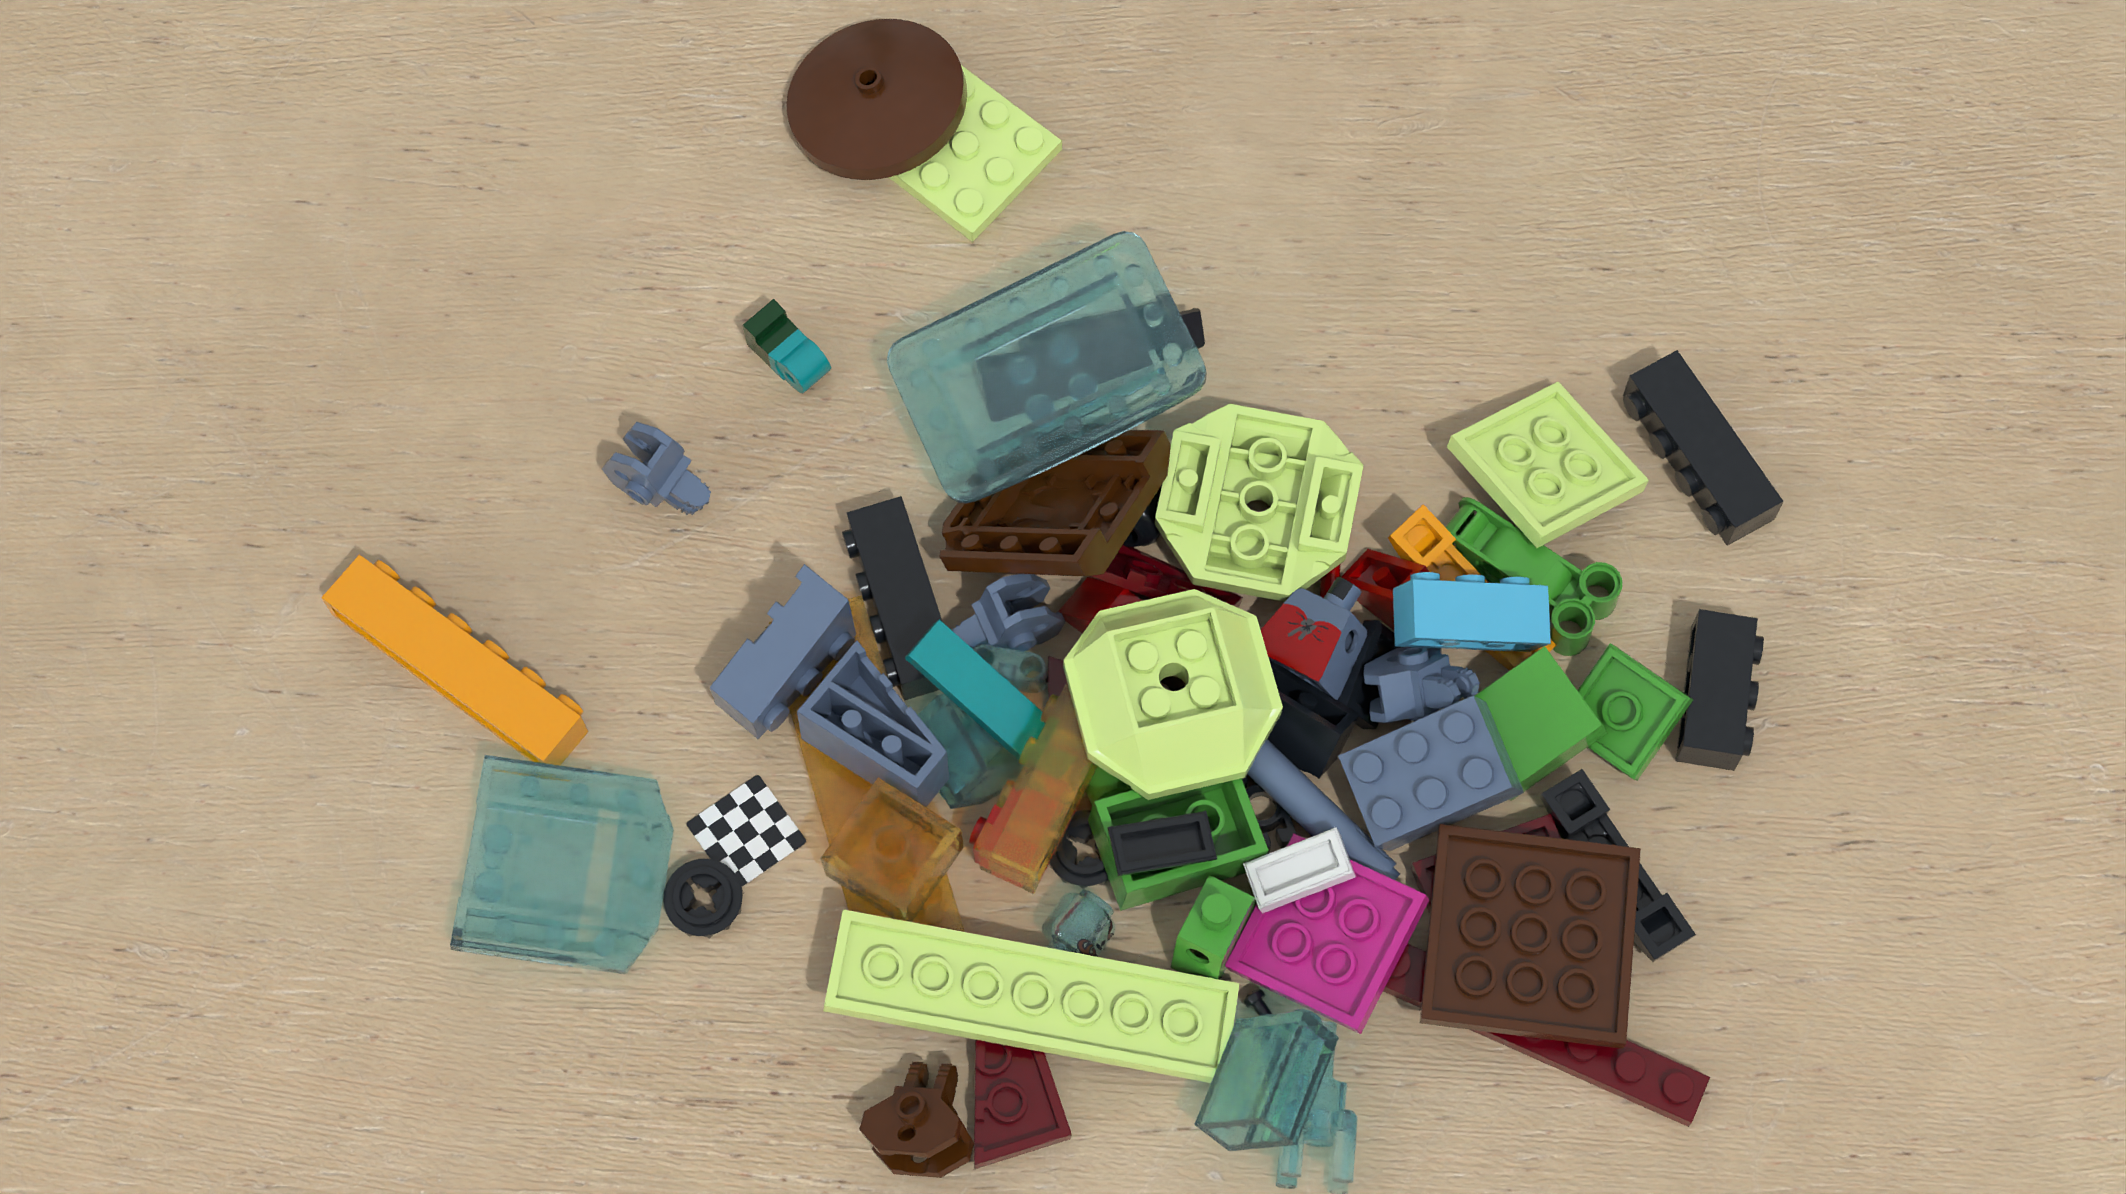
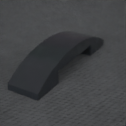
[1540,769,1696,962]

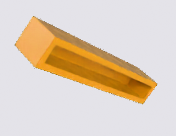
[321,554,588,776]

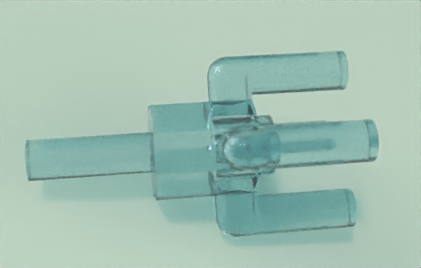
[1276,1021,1358,1194]

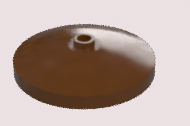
[786,19,967,180]

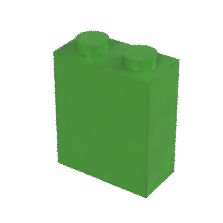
[1475,646,1608,801]

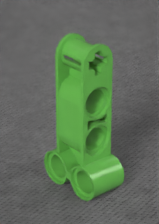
[1445,497,1622,656]

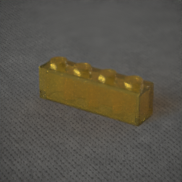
[975,682,1098,894]

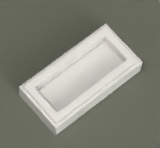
[1243,827,1356,913]

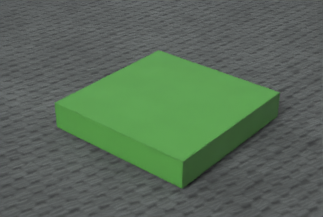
[1577,643,1694,781]

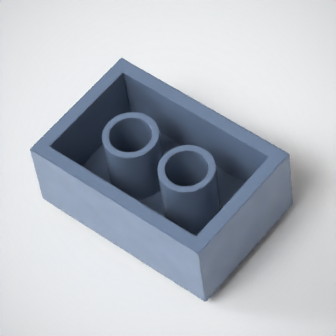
[1338,695,1524,851]

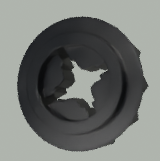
[1046,810,1109,889]
[663,859,744,938]

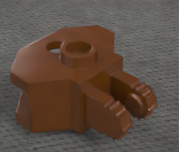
[859,1062,974,1178]

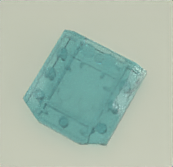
[450,755,674,974]

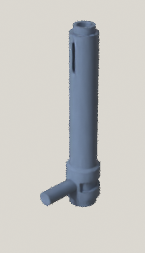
[1247,739,1400,880]

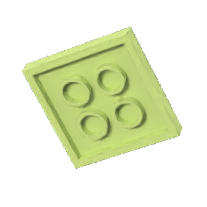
[888,65,1062,242]
[1447,382,1649,548]

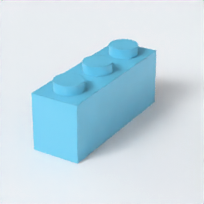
[1393,572,1551,652]

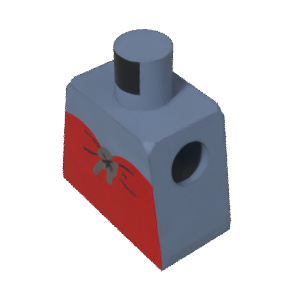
[1261,577,1367,700]

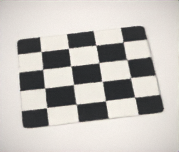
[687,775,806,887]

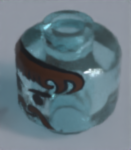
[1041,889,1116,957]

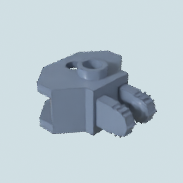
[602,422,711,515]
[952,574,1066,656]
[1364,646,1481,723]

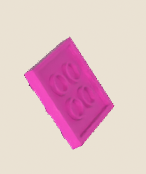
[1225,834,1429,1034]

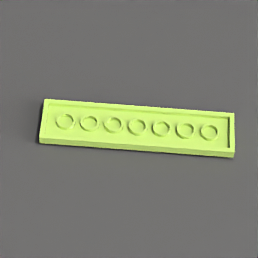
[823,909,1240,1085]

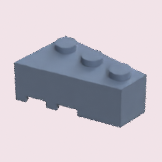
[710,564,856,740]
[797,640,949,815]

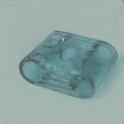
[973,644,1048,693]

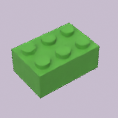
[1088,778,1269,911]

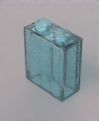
[1194,1009,1339,1151]

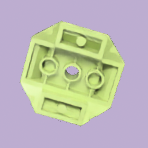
[1155,404,1364,602]
[1063,589,1283,800]

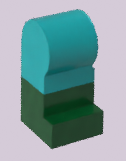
[742,299,831,394]

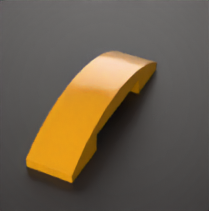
[1388,504,1556,671]

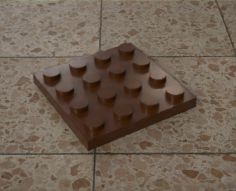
[1419,824,1641,1049]

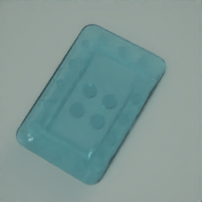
[887,231,1207,503]

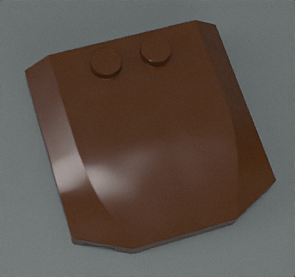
[939,429,1171,577]

